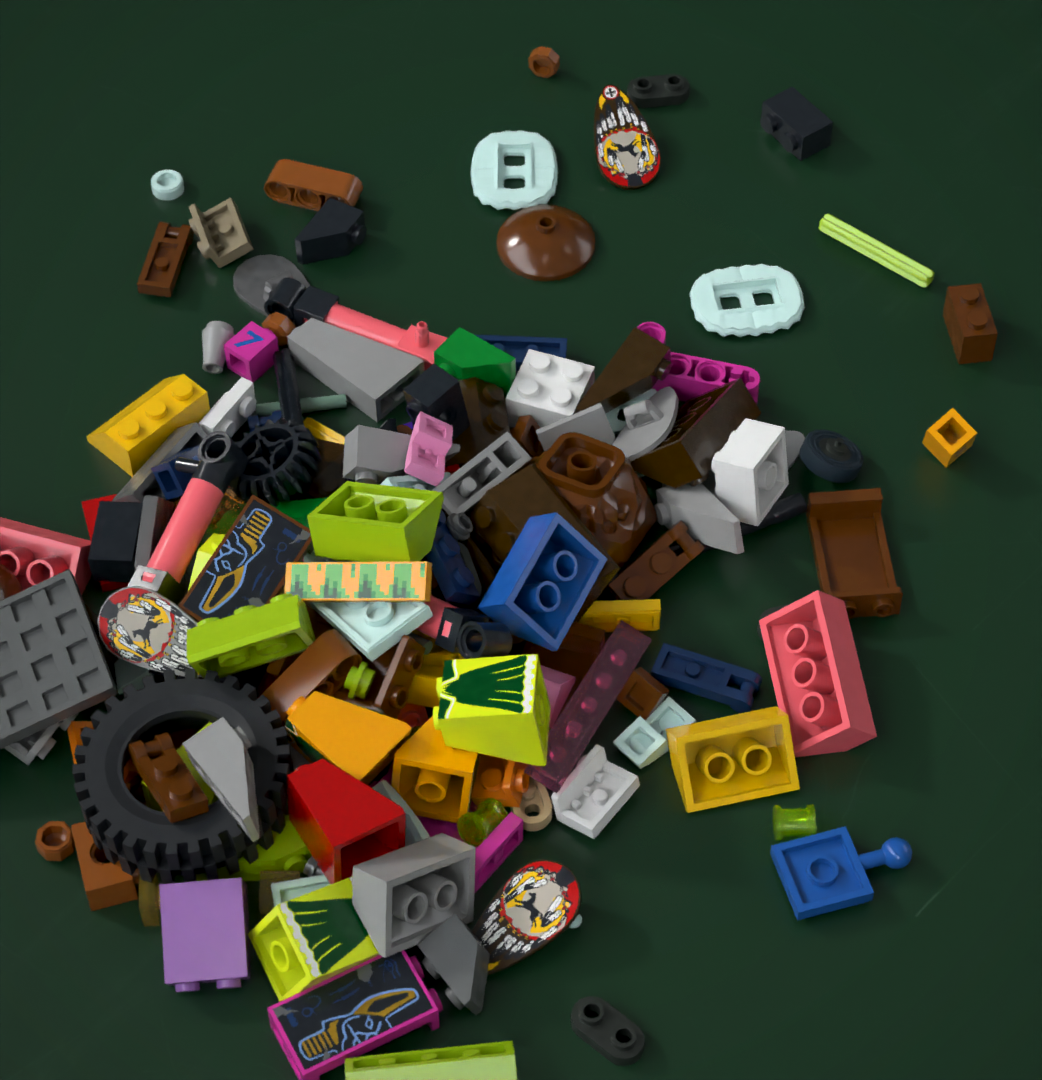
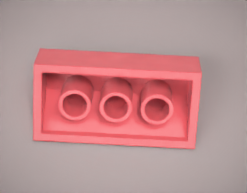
[0,517,92,595]
[759,590,877,758]

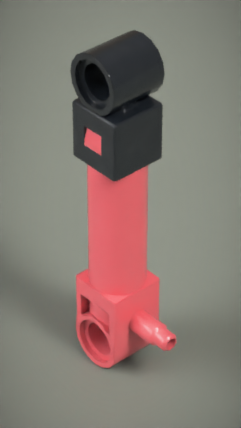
[264,277,448,370]

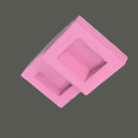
[404,411,453,487]

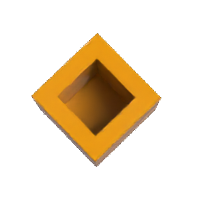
[922,408,977,468]

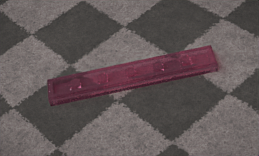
[524,620,652,793]

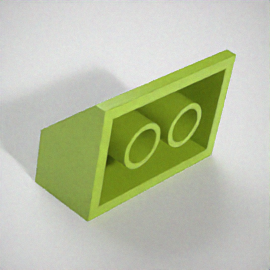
[307,481,444,562]
[186,593,315,679]

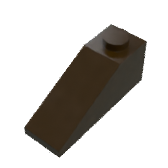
[576,327,673,413]

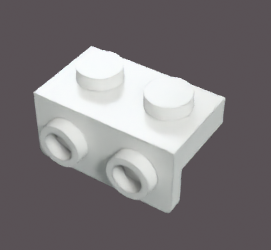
[198,377,256,438]
[551,744,640,839]

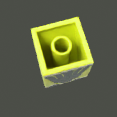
[433,654,551,766]
[248,876,379,1002]

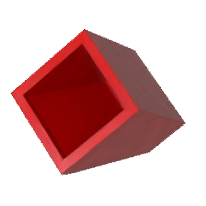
[287,759,406,884]

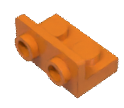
[471,754,530,807]

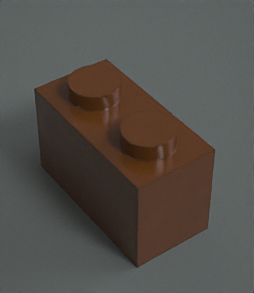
[943,283,998,364]

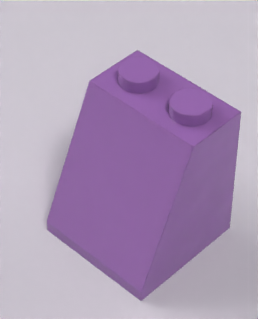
[159,878,251,993]

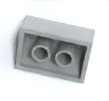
[352,833,476,958]

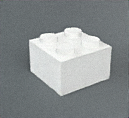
[505,349,595,428]
[711,418,789,526]

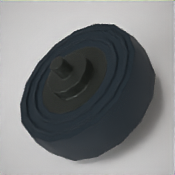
[800,429,864,483]

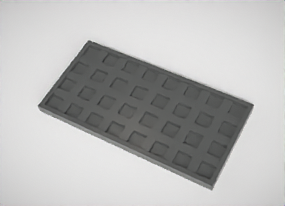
[0,569,118,749]

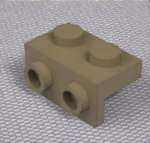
[188,197,254,268]

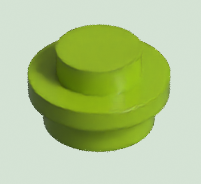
[344,661,376,700]

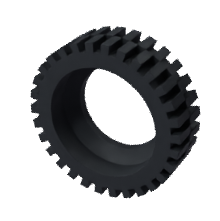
[73,669,294,884]

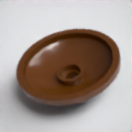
[497,205,595,281]

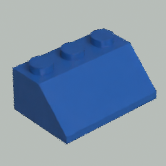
[478,512,607,651]

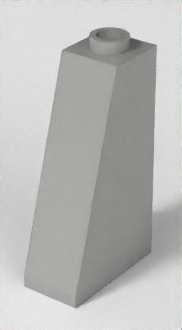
[287,318,425,422]

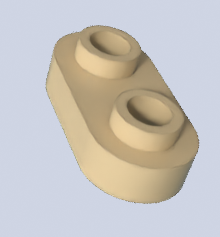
[510,764,552,831]

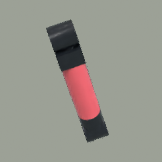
[127,431,248,605]
[415,595,512,659]

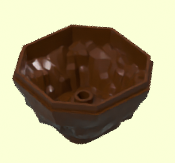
[526,432,658,567]

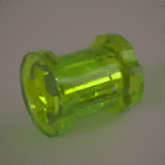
[457,798,508,847]
[773,804,816,841]

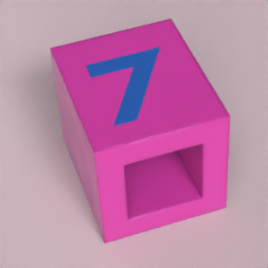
[224,321,279,383]

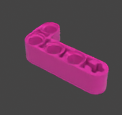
[637,322,760,405]

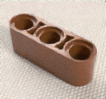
[264,159,363,211]
[261,629,362,727]

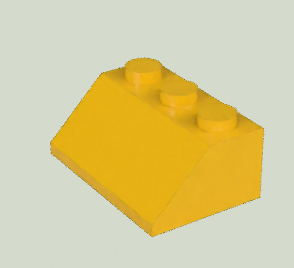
[86,374,210,477]
[666,706,800,813]

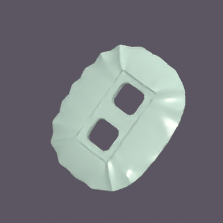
[470,130,558,210]
[689,264,805,337]

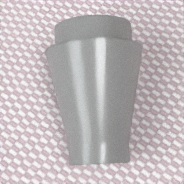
[202,321,235,374]

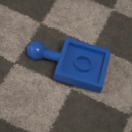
[770,826,912,921]

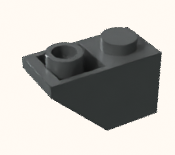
[417,913,490,1015]

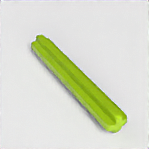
[819,214,935,288]

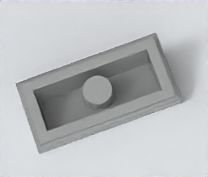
[536,403,616,451]

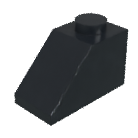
[295,198,367,264]

